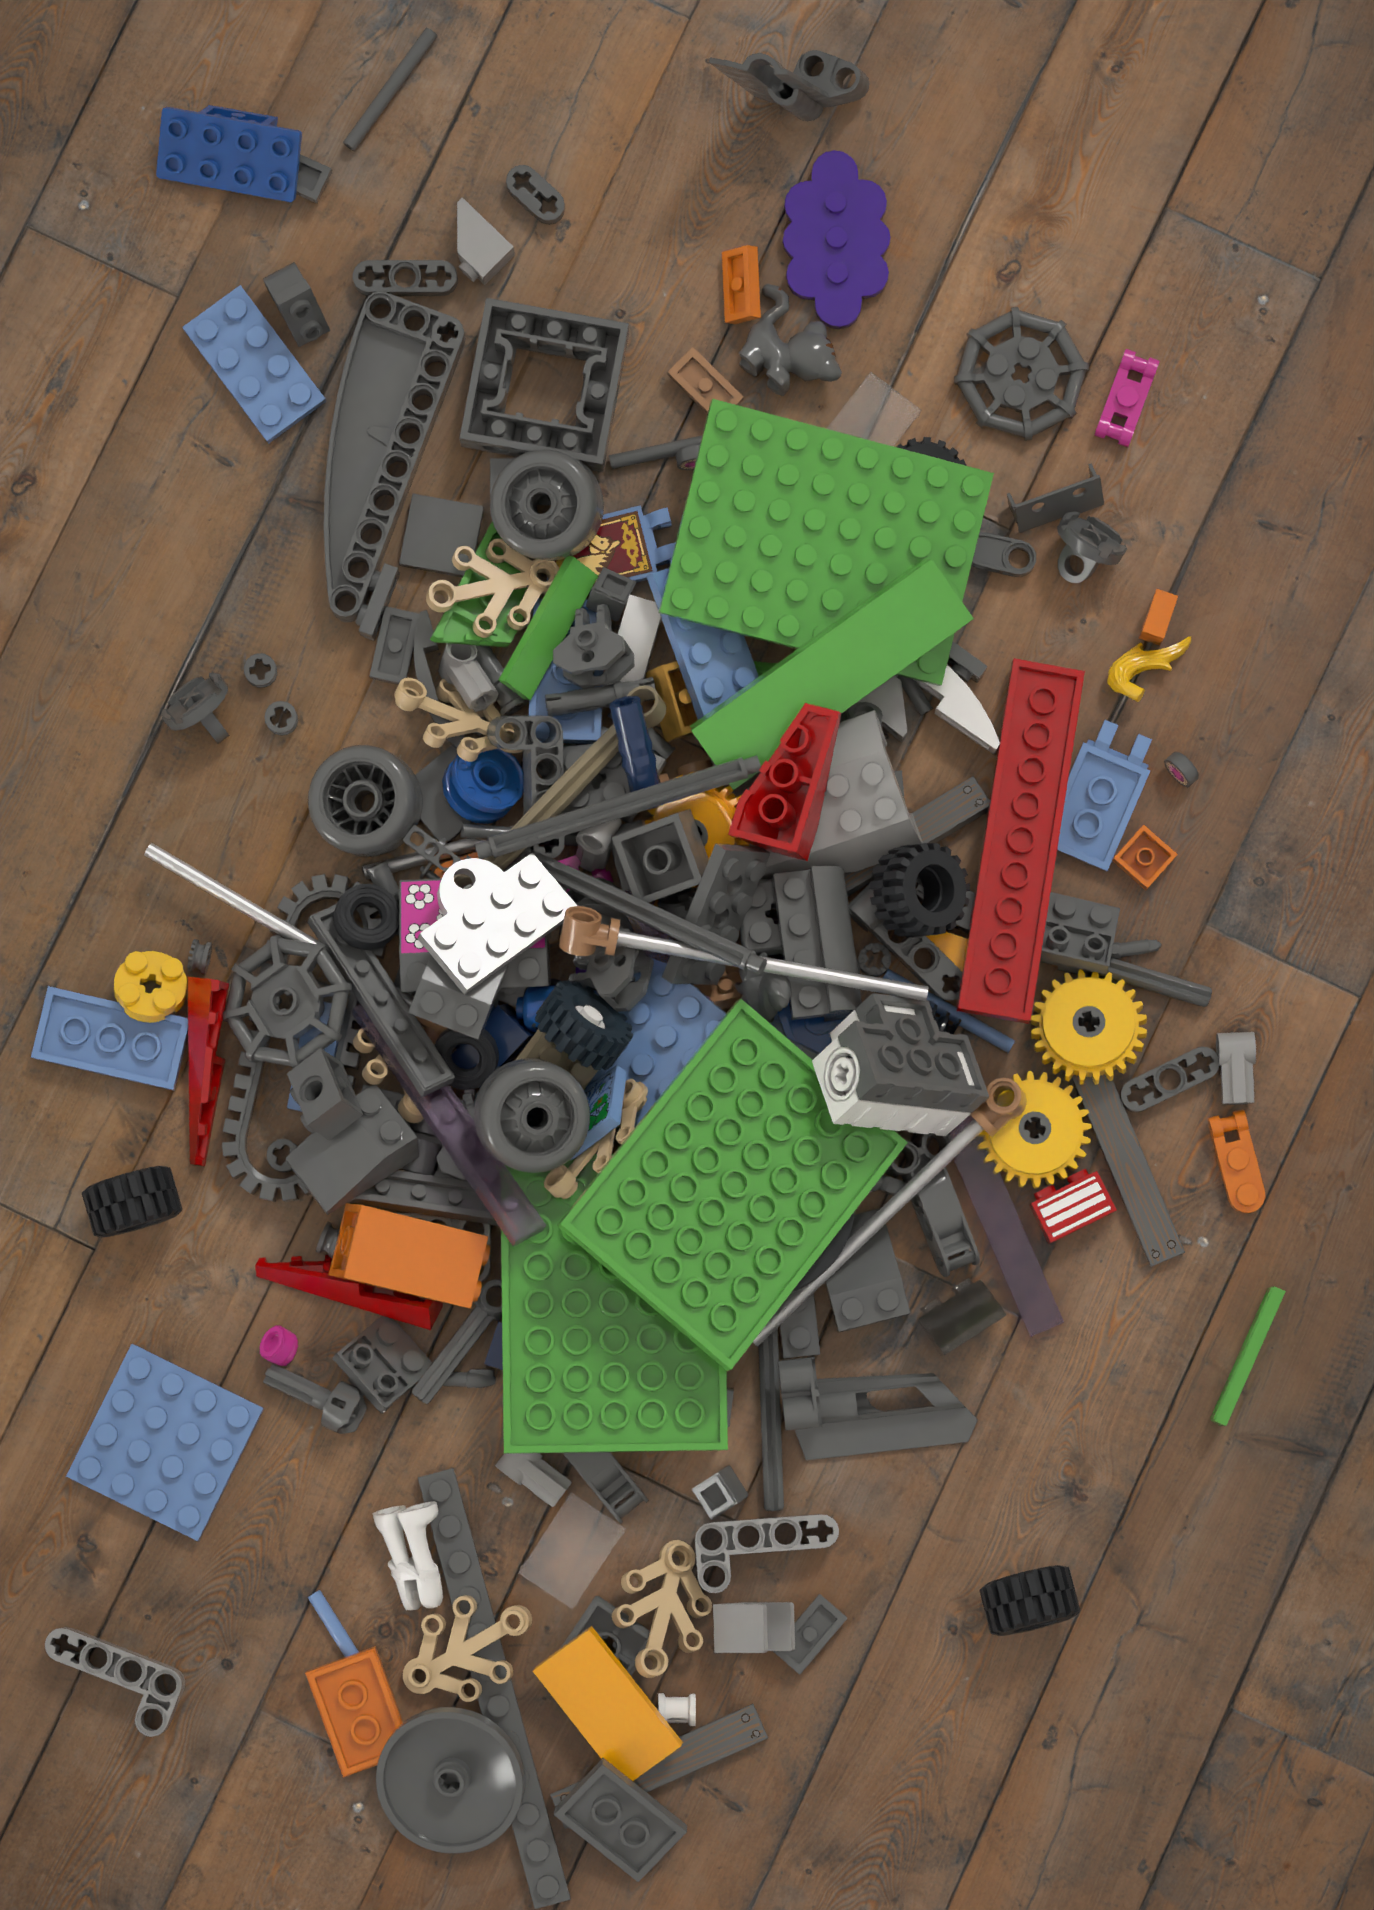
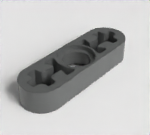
[353,260,458,296]
[1120,1047,1219,1112]

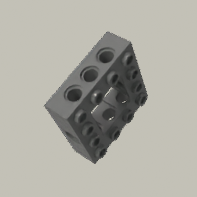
[459,298,630,472]

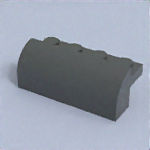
[772,866,862,1022]

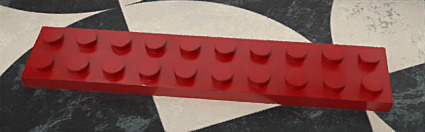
[956,658,1085,1024]

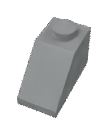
[457,198,515,285]
[857,675,907,742]

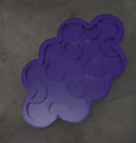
[782,150,891,330]

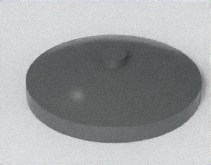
[376,1707,525,1853]

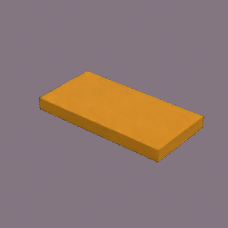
[533,1626,683,1781]

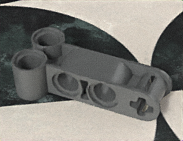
[849,883,962,1000]
[885,1133,980,1277]
[563,1452,649,1524]

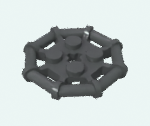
[954,307,1089,441]
[223,935,352,1068]

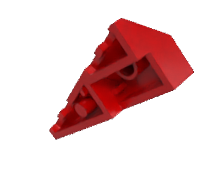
[188,977,229,1166]
[255,1255,443,1330]

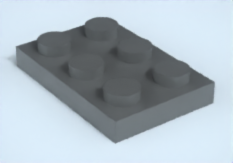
[554,1758,687,1882]

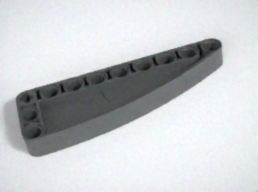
[324,291,466,622]

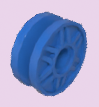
[442,748,523,824]

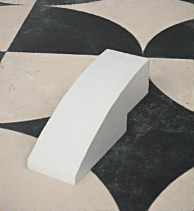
[607,595,662,708]
[913,665,1000,754]

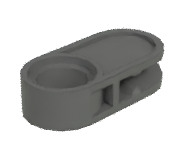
[972,532,1036,577]

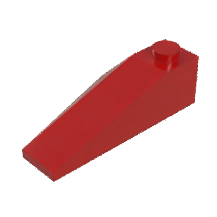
[728,703,841,862]

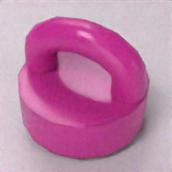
[260,1325,298,1366]

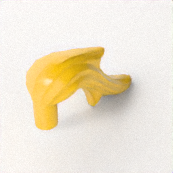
[1107,636,1191,702]

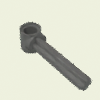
[412,1279,502,1404]

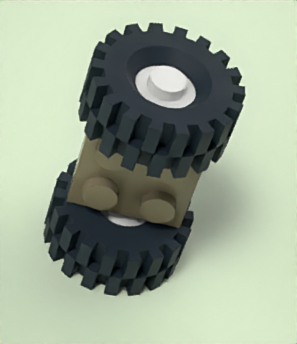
[474,980,633,1127]

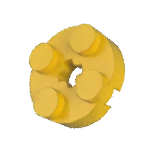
[114,951,187,1023]

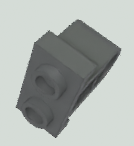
[263,262,331,347]

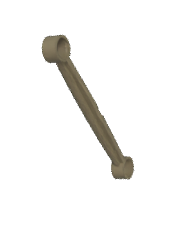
[454,685,666,889]

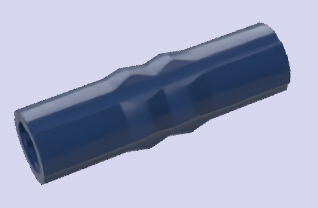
[610,696,660,809]

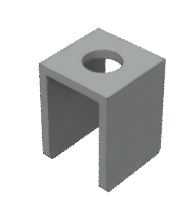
[713,1602,795,1653]

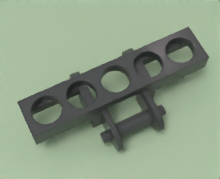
[402,824,471,879]

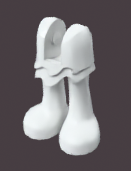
[373,1501,443,1610]

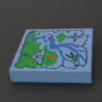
[570,1065,627,1160]

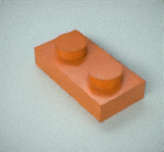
[722,245,761,324]

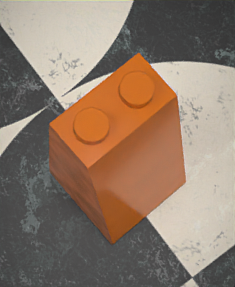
[329,1203,490,1309]

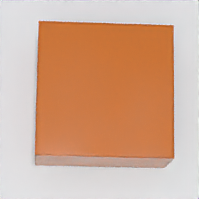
[1138,589,1178,646]
[1112,825,1178,891]

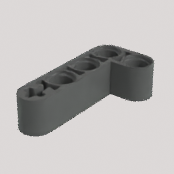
[487,715,565,858]

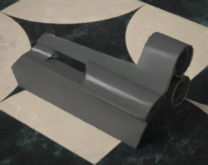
[709,50,870,122]
[778,1357,978,1460]

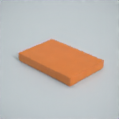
[305,1646,403,1777]

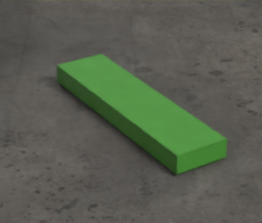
[499,556,598,700]
[1210,1286,1286,1426]

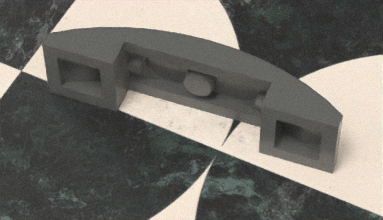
[414,610,464,749]

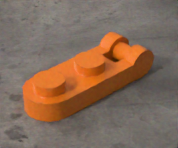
[1207,1109,1265,1214]

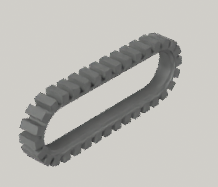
[222,874,387,1202]

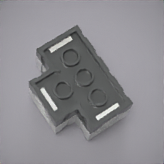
[812,993,990,1136]

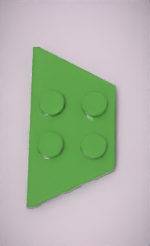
[430,522,528,648]

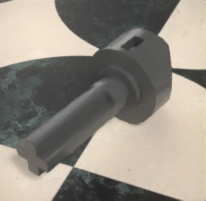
[263,1364,367,1434]

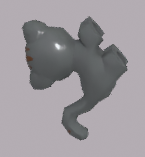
[739,284,842,396]

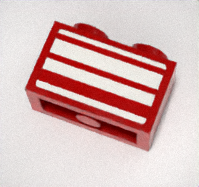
[1029,1168,1117,1244]

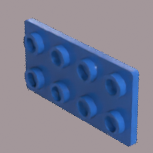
[156,105,302,202]

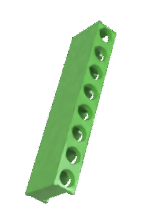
[690,558,974,790]

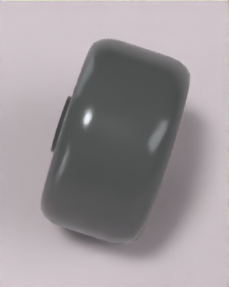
[490,450,604,561]
[308,745,423,857]
[474,1058,590,1173]

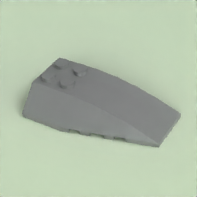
[699,710,923,880]

